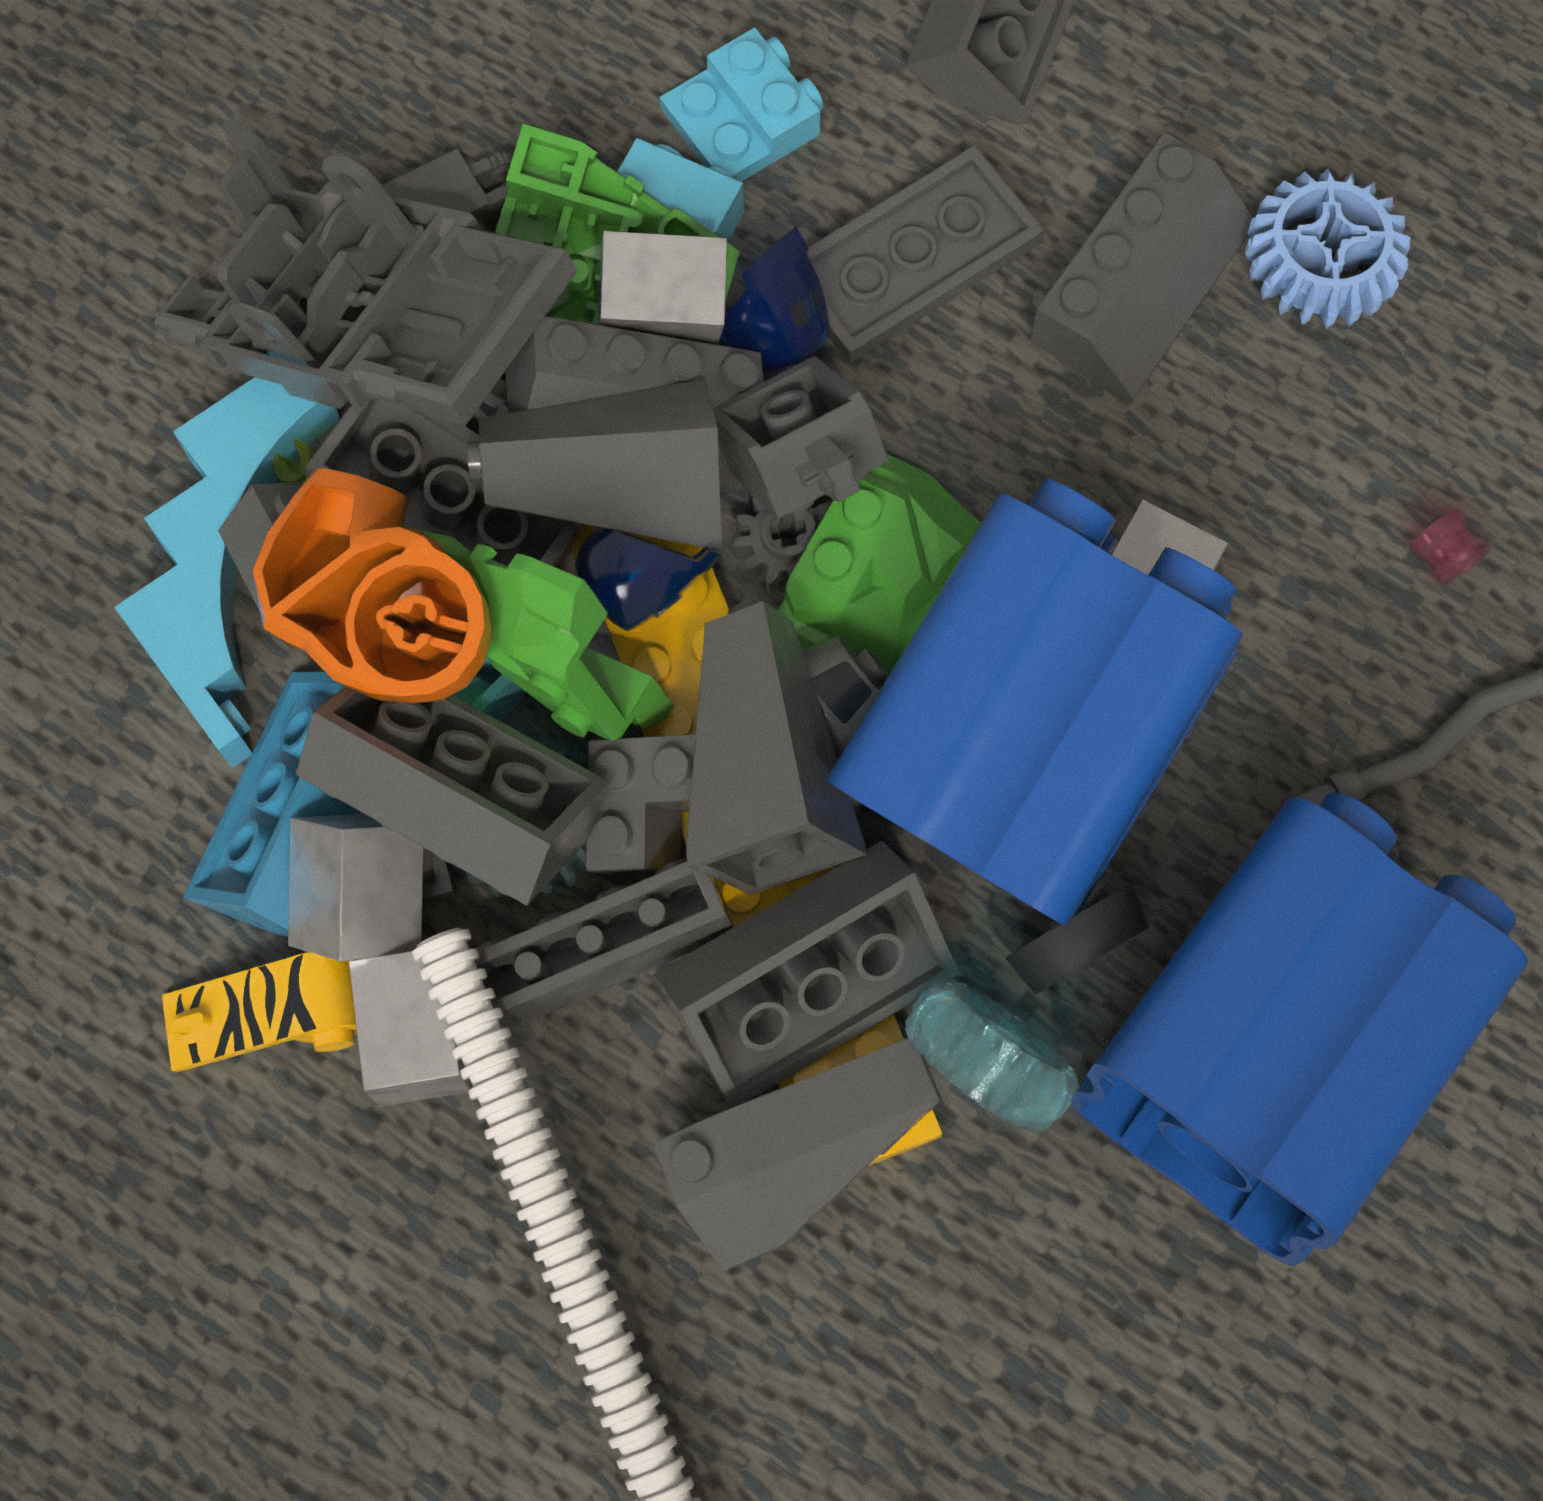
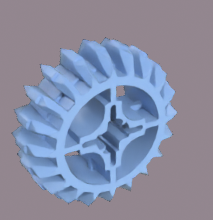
[1245,168,1411,329]

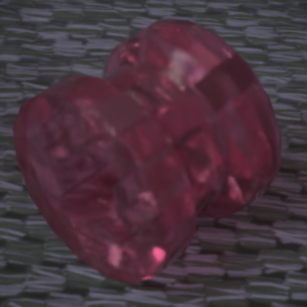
[1409,509,1491,587]

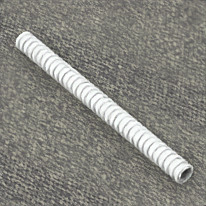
[412,928,701,1501]

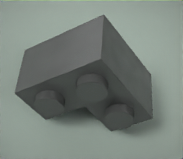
[586,734,696,878]

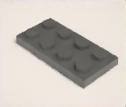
[781,145,1045,364]

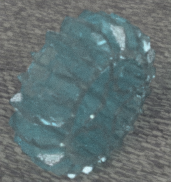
[905,978,1080,1132]

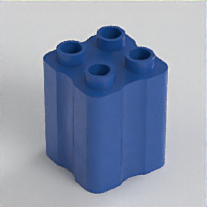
[826,478,1243,926]
[1070,793,1528,1266]

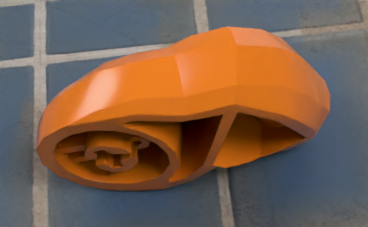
[253,468,492,703]

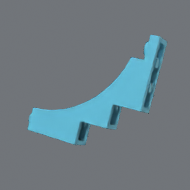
[114,377,341,768]

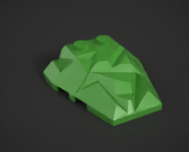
[495,124,740,325]
[778,453,981,683]
[404,526,674,741]

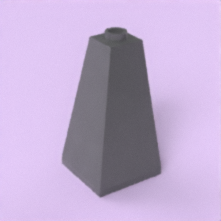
[467,380,722,548]
[686,601,867,895]

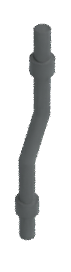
[1281,660,1543,808]

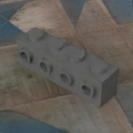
[474,859,734,1030]

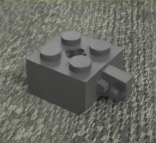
[713,356,888,519]

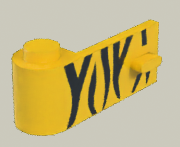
[162,952,357,1072]

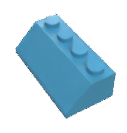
[183,672,364,937]

